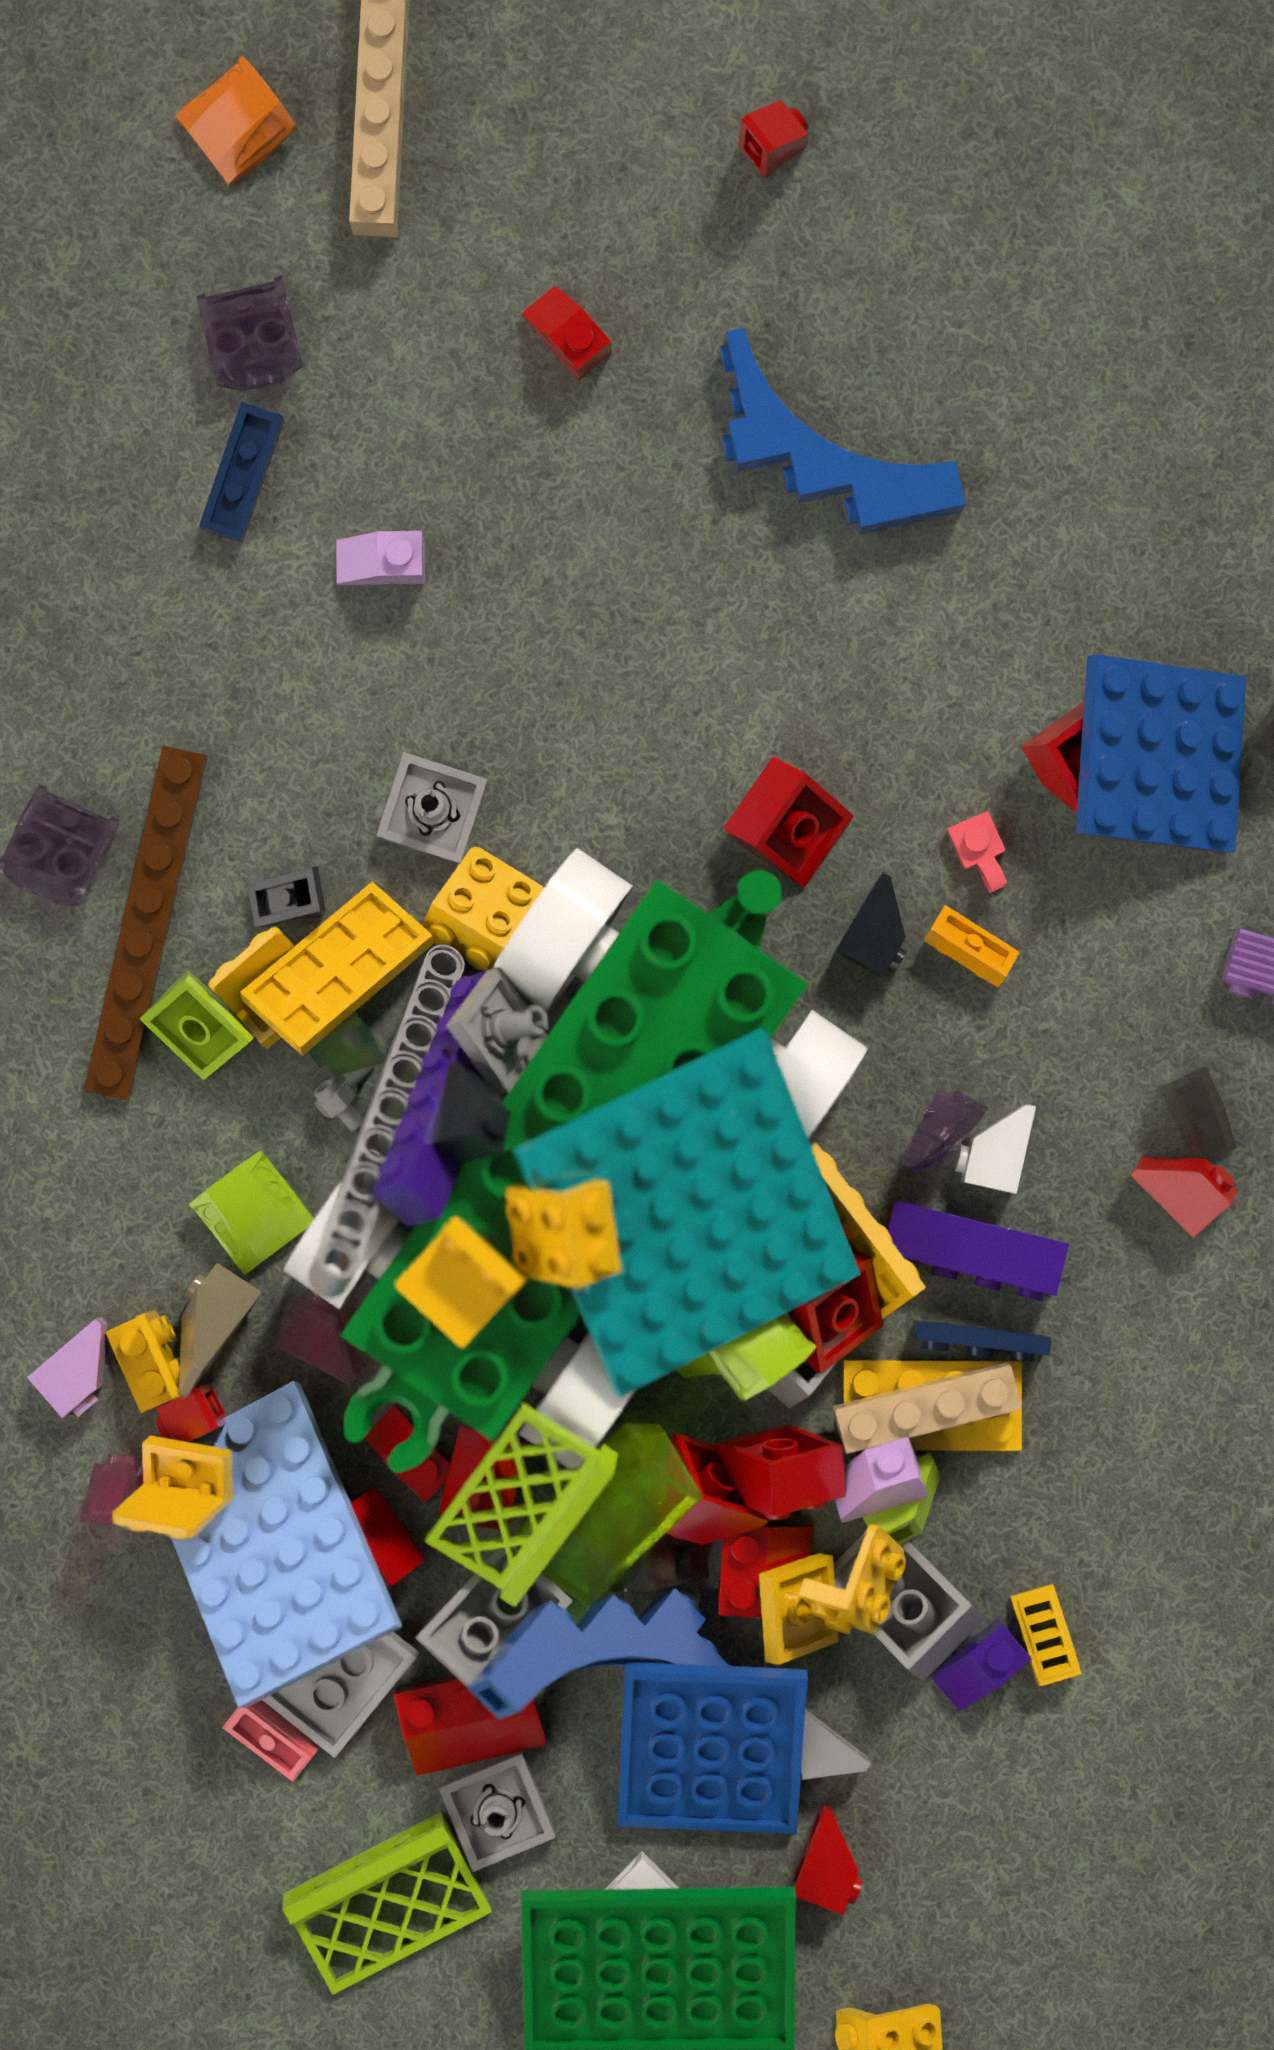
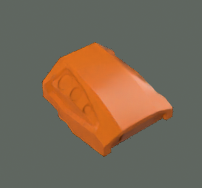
[175,56,297,187]

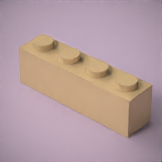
[832,1362,1022,1454]

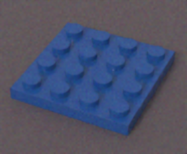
[1076,654,1247,853]
[618,1662,808,1834]

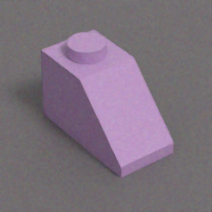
[336,531,425,585]
[27,1317,108,1418]
[835,1437,928,1523]

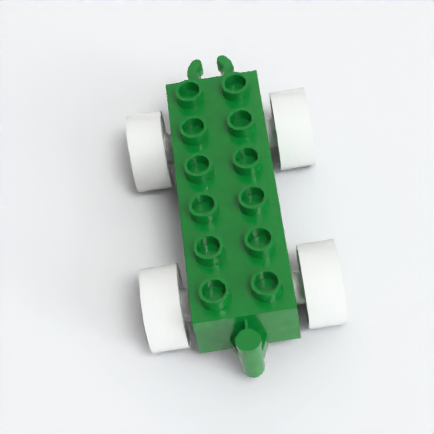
[284,848,868,1473]

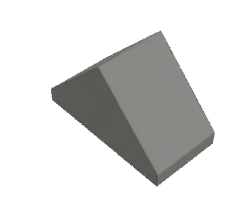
[801,1709,871,1780]

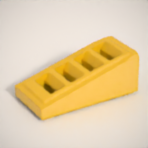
[1010,1584,1082,1686]

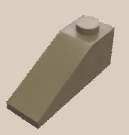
[179,1263,262,1398]

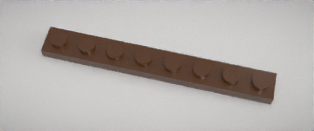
[84,745,208,1101]

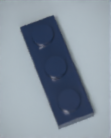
[199,402,285,544]
[912,1320,1051,1362]

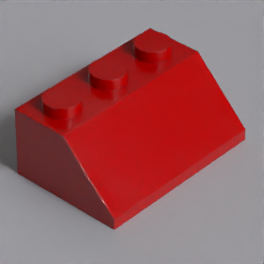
[394,1674,547,1776]

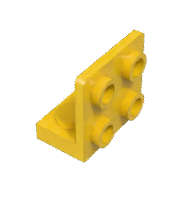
[395,1216,526,1347]
[105,1310,181,1413]

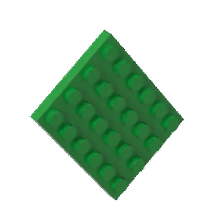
[521,1887,795,2050]

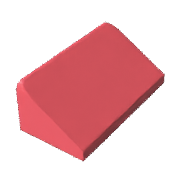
[222,1700,320,1782]

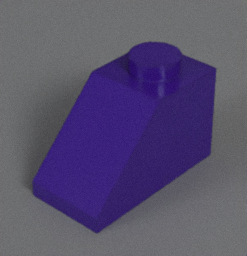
[930,1618,1032,1711]

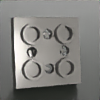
[376,752,489,864]
[446,967,548,1095]
[439,1751,556,1872]

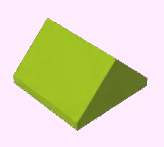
[140,969,254,1080]

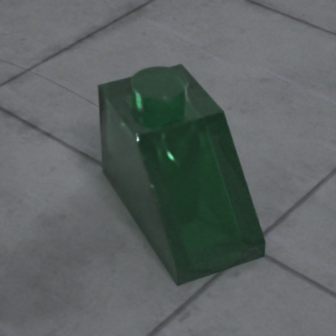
[308,1010,386,1076]

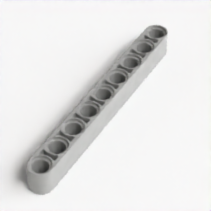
[308,945,464,1298]

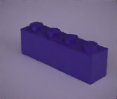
[885,1200,1069,1302]

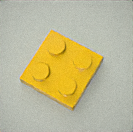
[759,1553,839,1665]

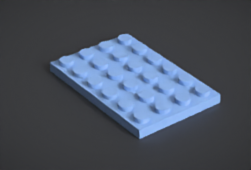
[141,1381,402,1708]

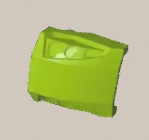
[189,1150,315,1275]
[705,1312,816,1400]

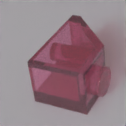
[272,1292,359,1386]
[81,1453,144,1525]

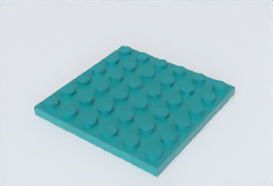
[513,1029,860,1397]

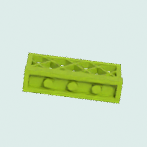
[425,1403,618,1607]
[282,1811,492,1995]

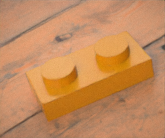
[923,905,1020,988]

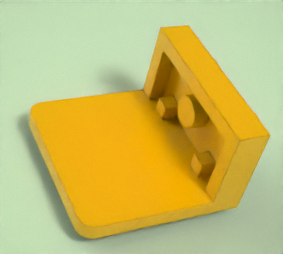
[422,847,544,971]
[208,927,294,1050]
[506,1179,621,1288]
[113,1435,233,1540]
[799,1524,906,1635]
[835,2004,943,2050]

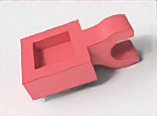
[946,811,1007,894]

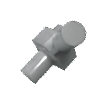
[313,1052,377,1131]

